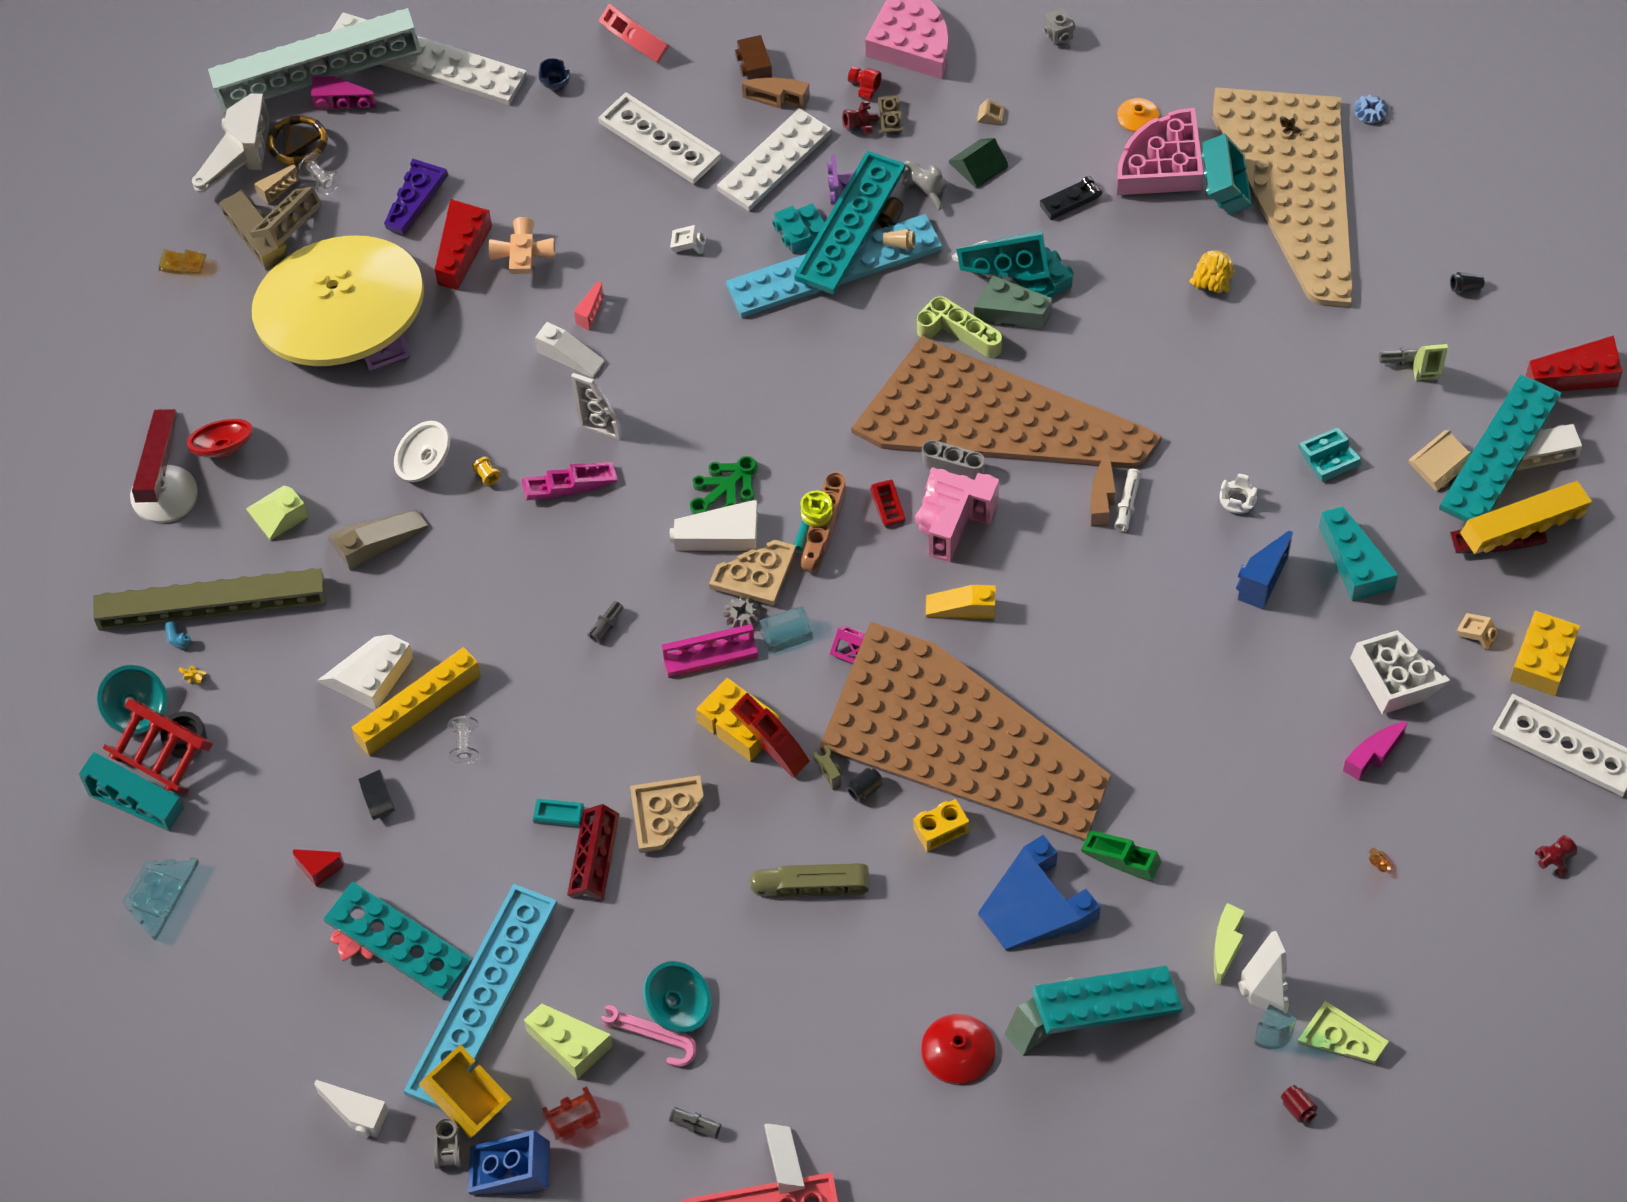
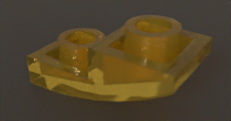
[158,249,207,275]

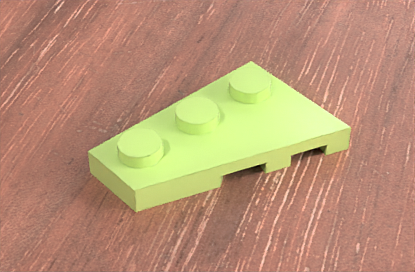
[1298,1001,1389,1064]

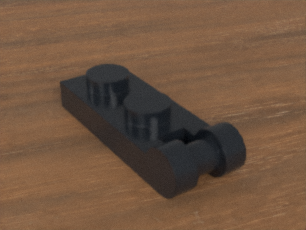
[1040,176,1102,220]

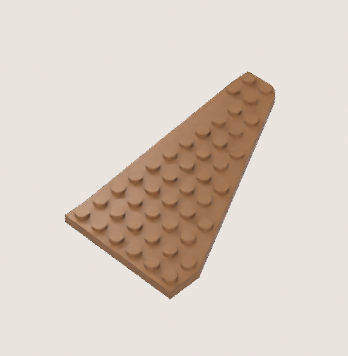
[851,335,1162,468]

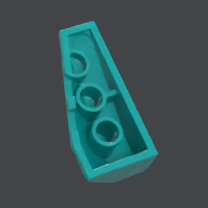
[956,231,1050,281]

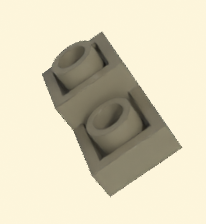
[878,95,903,133]

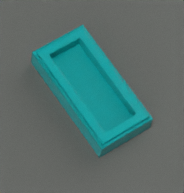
[533,798,584,828]

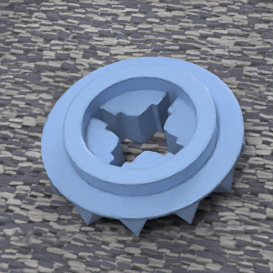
[1354,94,1388,123]

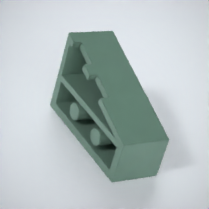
[974,275,1052,330]
[1005,976,1074,1055]

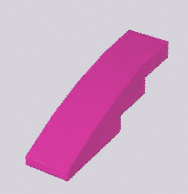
[521,462,617,501]

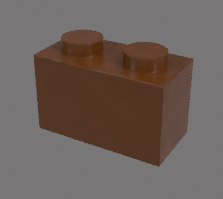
[735,35,772,80]

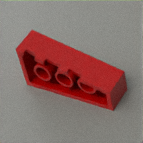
[435,199,492,290]
[1526,335,1623,392]

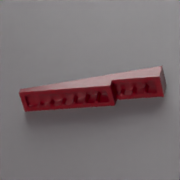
[132,409,177,503]

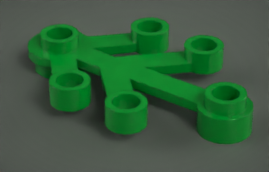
[690,456,758,515]

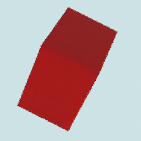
[293,849,344,887]

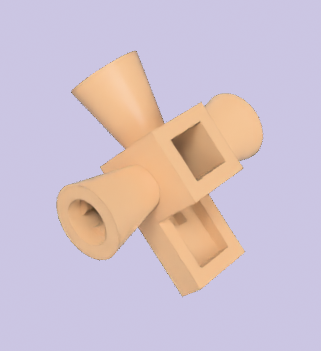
[489,217,555,274]

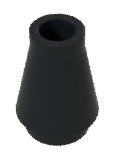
[1450,272,1485,294]

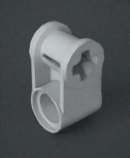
[434,1118,462,1169]

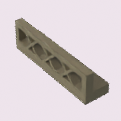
[250,186,322,249]

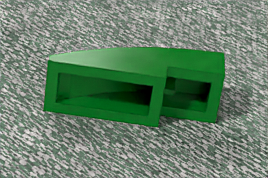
[1081,830,1162,881]

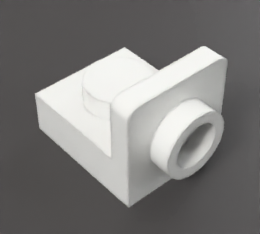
[670,225,706,254]

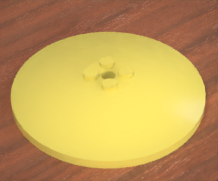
[252,236,424,366]

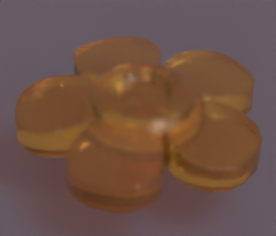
[1369,848,1392,872]

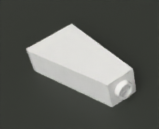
[669,500,758,551]

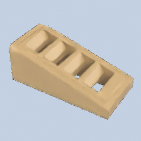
[254,165,300,205]

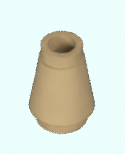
[883,229,916,250]

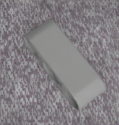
[922,440,985,480]

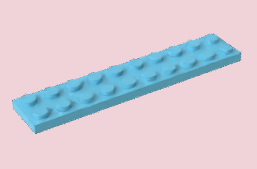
[726,214,942,318]
[404,884,558,1110]

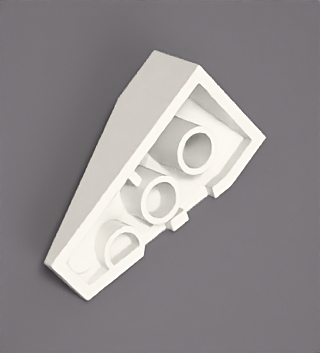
[1238,931,1289,1017]

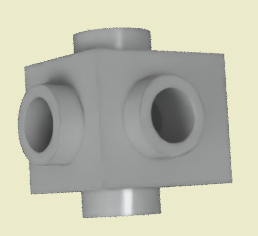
[1044,8,1075,45]

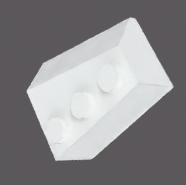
[1350,630,1451,714]
[317,634,414,710]

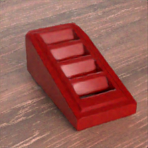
[870,479,906,527]

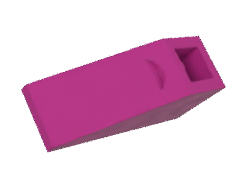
[311,76,376,109]

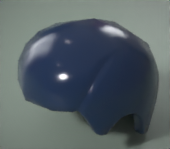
[538,58,570,90]

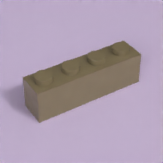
[219,190,287,270]

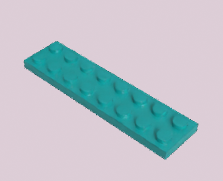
[794,150,906,295]
[1439,374,1561,522]

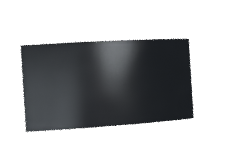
[358,769,395,821]

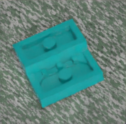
[1298,427,1361,482]

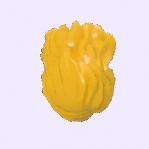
[1189,250,1234,294]

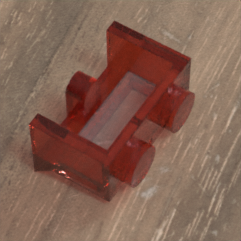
[542,1086,601,1141]

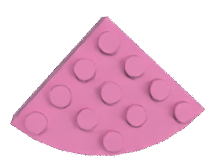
[865,0,948,79]
[1117,108,1204,195]

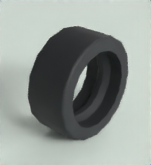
[160,711,207,758]

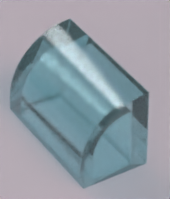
[759,606,813,654]
[1254,1004,1297,1050]

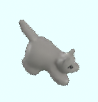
[902,160,947,210]

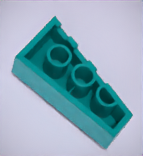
[1319,506,1398,601]
[79,751,184,831]

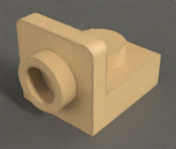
[1456,613,1497,649]

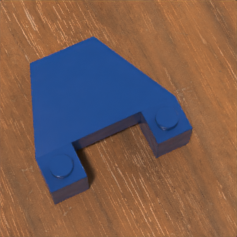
[978,834,1101,951]

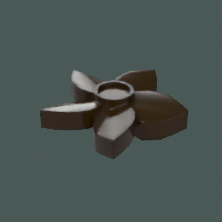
[1280,116,1301,136]

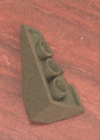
[327,510,428,570]

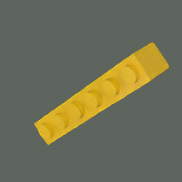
[1460,481,1592,554]
[351,647,481,756]

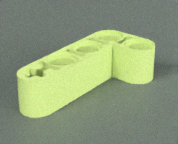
[917,296,1002,358]

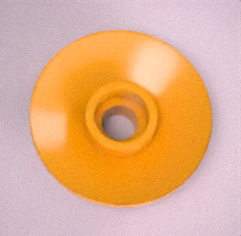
[1117,98,1159,132]

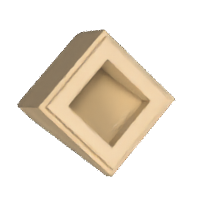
[977,98,1005,125]

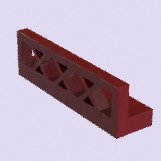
[567,804,620,901]

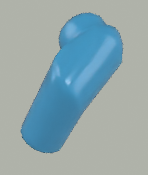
[165,621,191,649]

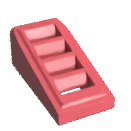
[574,281,604,330]

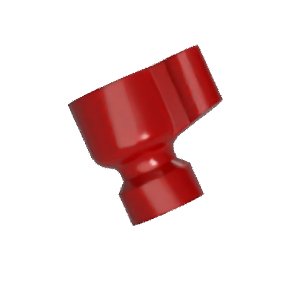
[848,66,882,100]

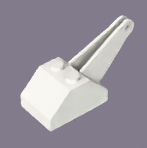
[192,94,270,193]

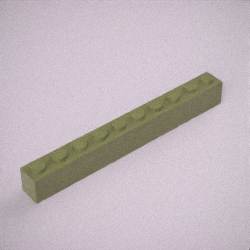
[93,568,326,630]

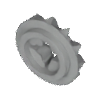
[723,596,760,628]

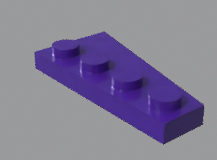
[384,158,449,235]

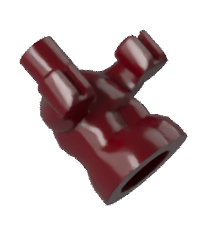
[842,101,879,134]
[1535,835,1577,878]

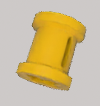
[472,456,501,486]

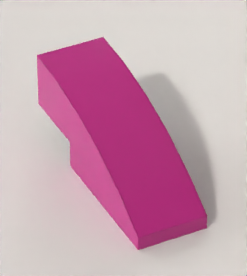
[1343,721,1407,780]

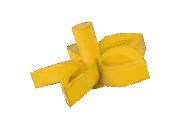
[179,665,207,683]

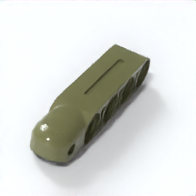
[749,863,869,897]

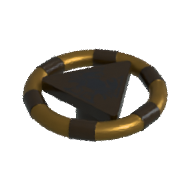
[267,115,328,166]

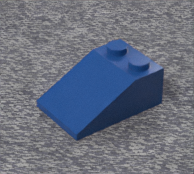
[1236,531,1293,610]
[468,1130,550,1195]

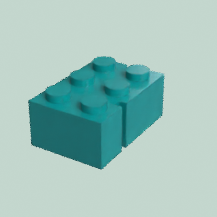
[1202,133,1252,215]

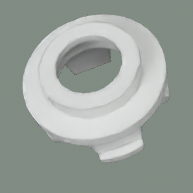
[1219,474,1257,514]

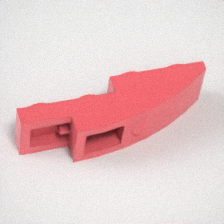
[599,4,670,63]

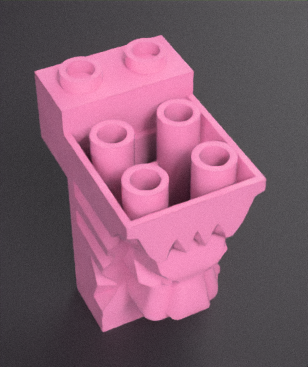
[915,468,999,562]

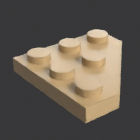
[709,540,796,606]
[630,775,704,853]

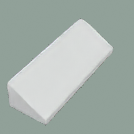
[764,1124,805,1194]

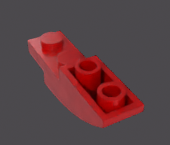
[729,692,810,778]

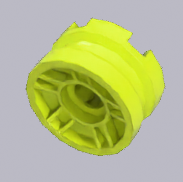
[800,490,833,527]

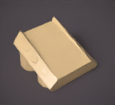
[1408,430,1471,491]

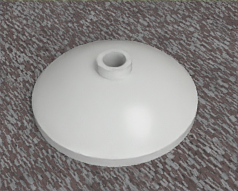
[394,421,450,482]
[130,465,198,524]

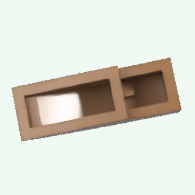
[742,78,810,109]
[1090,455,1116,526]

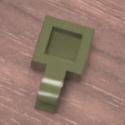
[813,745,843,790]

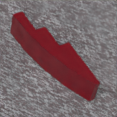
[1450,529,1547,553]

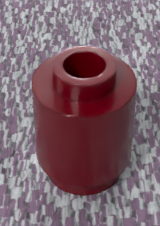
[1281,1085,1318,1123]

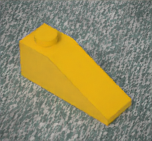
[926,585,996,620]

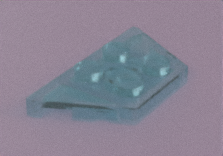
[122,857,199,940]

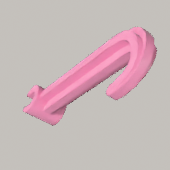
[601,1005,697,1067]

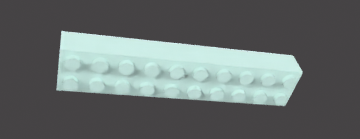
[208,8,422,112]

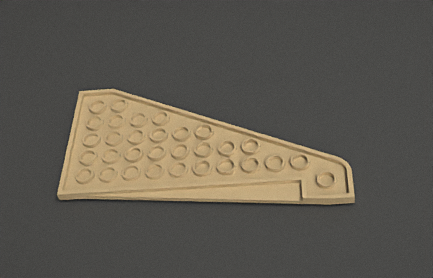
[1212,87,1352,307]

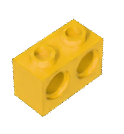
[913,799,969,852]

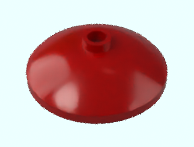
[187,419,253,458]
[921,1014,995,1085]

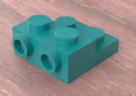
[772,203,825,254]
[1013,247,1074,298]

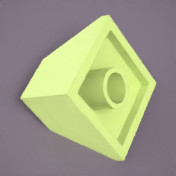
[246,486,308,541]

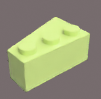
[524,1004,613,1079]

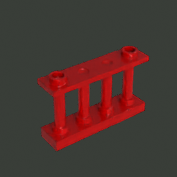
[102,699,213,794]

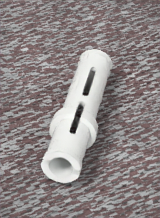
[1114,469,1142,532]

